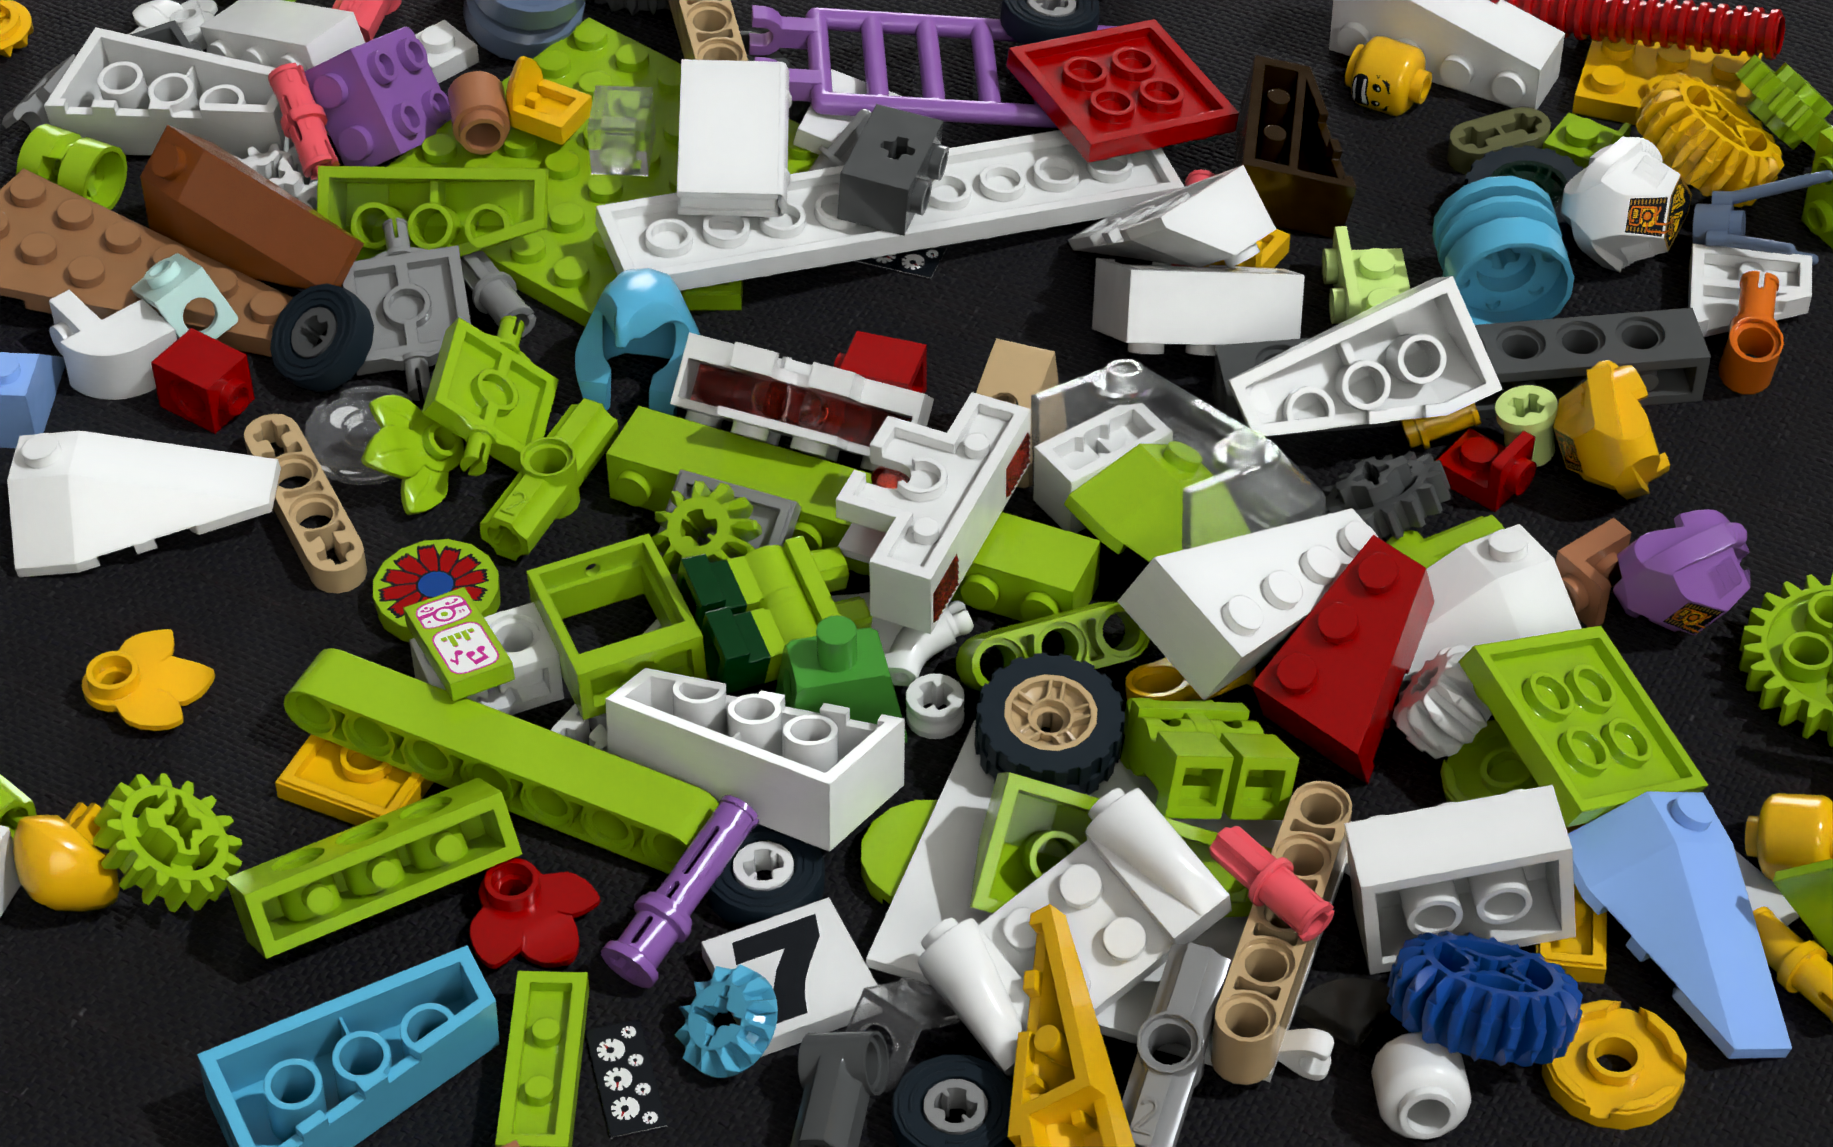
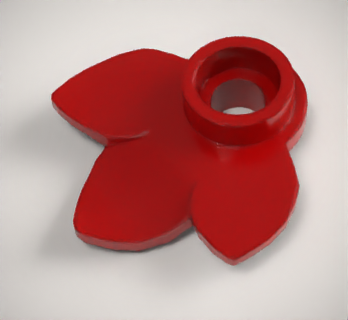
[470,858,601,969]

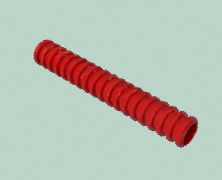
[1489,0,1785,60]

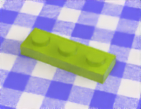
[495,971,589,1147]

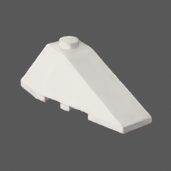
[1068,165,1276,268]
[1227,276,1502,437]
[7,431,281,577]

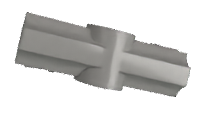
[1122,942,1232,1147]

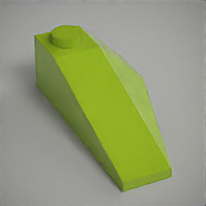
[317,166,549,261]
[970,772,1272,918]

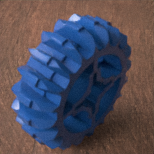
[1387,930,1583,1067]

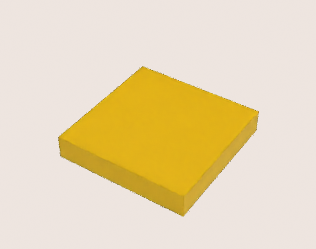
[275,734,434,825]

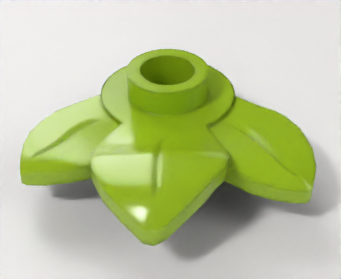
[361,395,464,515]

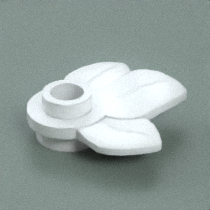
[128,0,218,50]

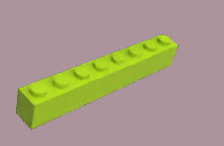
[606,406,1101,632]

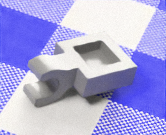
[2,54,76,132]

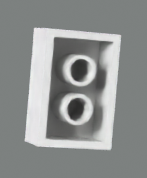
[1344,785,1576,975]

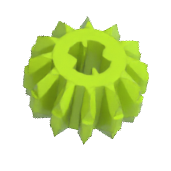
[651,480,762,574]

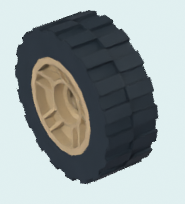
[974,653,1125,795]

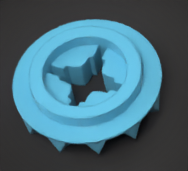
[675,964,778,1078]

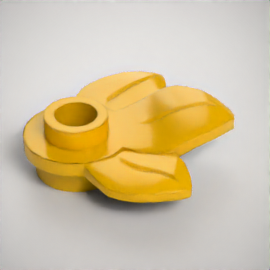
[82,629,215,731]

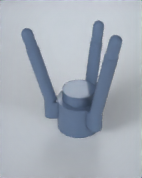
[1692,170,1833,265]

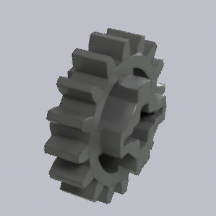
[1313,452,1451,541]

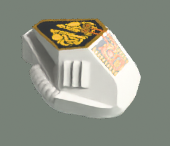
[1560,136,1692,273]

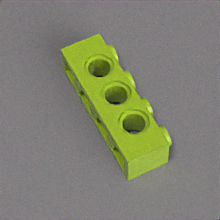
[225,777,522,959]

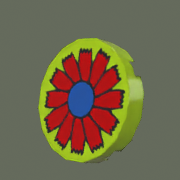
[373,539,500,642]

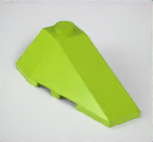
[1064,441,1278,657]

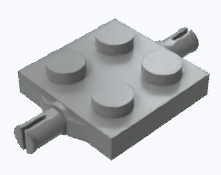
[343,218,471,401]

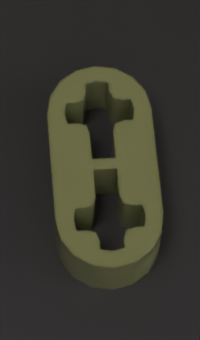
[1447,107,1551,175]

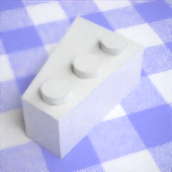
[1092,258,1304,356]

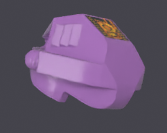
[1613,509,1750,636]

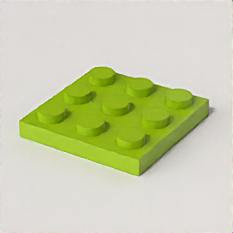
[1458,626,1708,827]

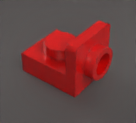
[1436,428,1537,512]

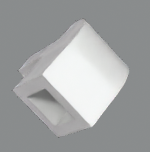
[49,290,177,400]

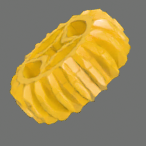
[1634,73,1784,208]

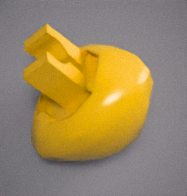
[13,802,119,912]

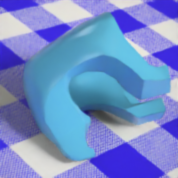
[575,268,702,416]

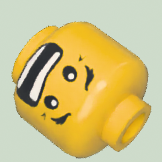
[1345,36,1432,116]

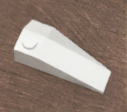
[1398,524,1582,693]

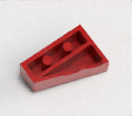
[1252,535,1435,785]

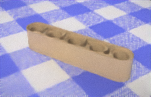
[1211,781,1352,1085]

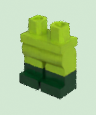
[676,535,872,694]

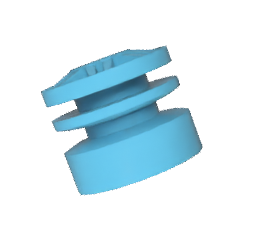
[1432,176,1574,325]

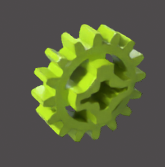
[1735,54,1833,152]
[93,773,243,912]

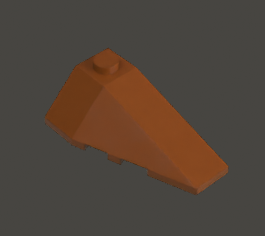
[140,125,364,290]

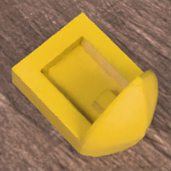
[506,56,593,145]

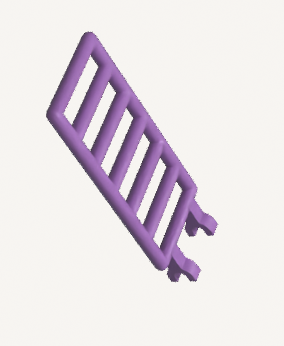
[748,5,1117,128]

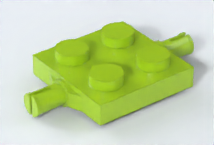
[422,315,559,476]

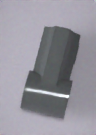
[790,1031,889,1147]

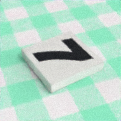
[701,897,885,1057]

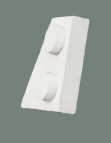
[1688,244,1812,337]

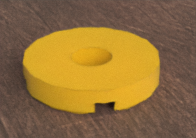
[1542,1000,1687,1130]

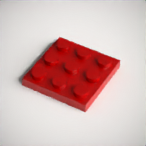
[1006,19,1239,163]

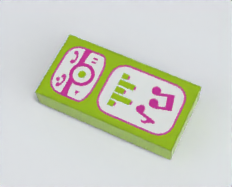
[403,587,515,701]

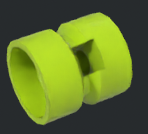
[16,124,127,210]

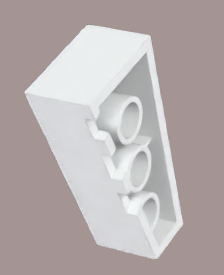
[1329,0,1565,110]
[44,27,294,159]
[1117,508,1379,700]
[605,668,905,852]

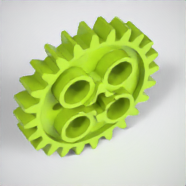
[1739,574,1833,747]

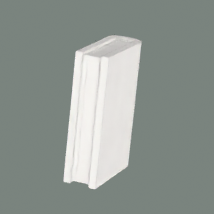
[677,59,792,217]

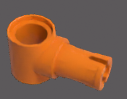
[1718,271,1784,394]

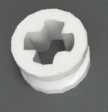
[906,674,964,739]

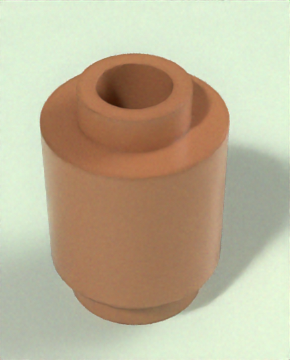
[448,71,510,155]

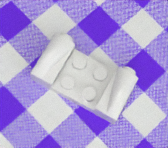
[918,788,1232,1083]

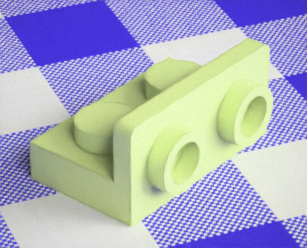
[1322,226,1410,324]

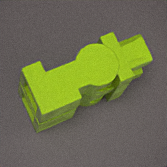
[1120,697,1300,820]

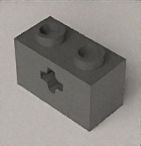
[837,104,949,236]

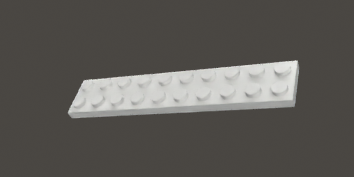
[596,130,1184,291]

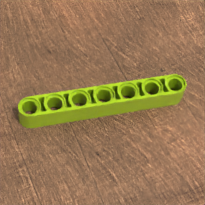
[283,648,719,874]

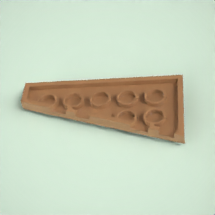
[0,168,293,357]

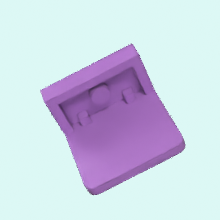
[304,27,451,166]

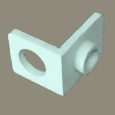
[131,253,238,339]

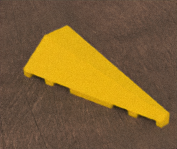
[1007,904,1136,1147]

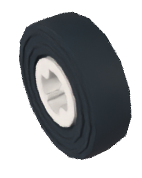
[706,824,825,928]

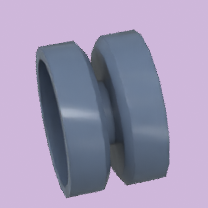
[463,0,585,61]

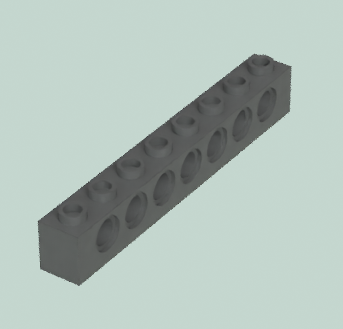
[1212,308,1711,440]

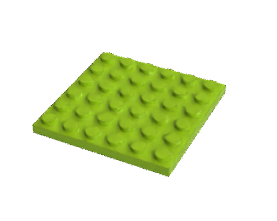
[387,17,819,327]

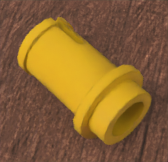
[1400,403,1481,450]

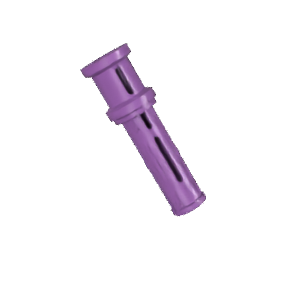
[601,795,759,988]

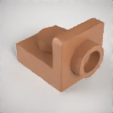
[1556,518,1632,627]

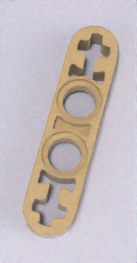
[244,414,367,594]

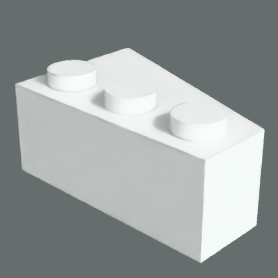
[200,0,365,136]

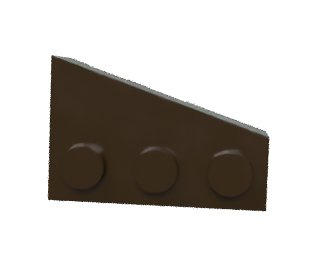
[1233,55,1357,238]

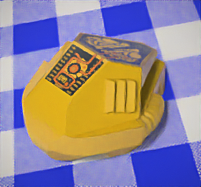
[1553,360,1670,500]

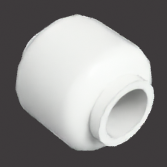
[1371,1032,1471,1140]

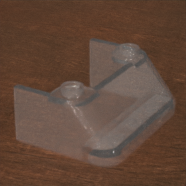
[1031,359,1326,550]

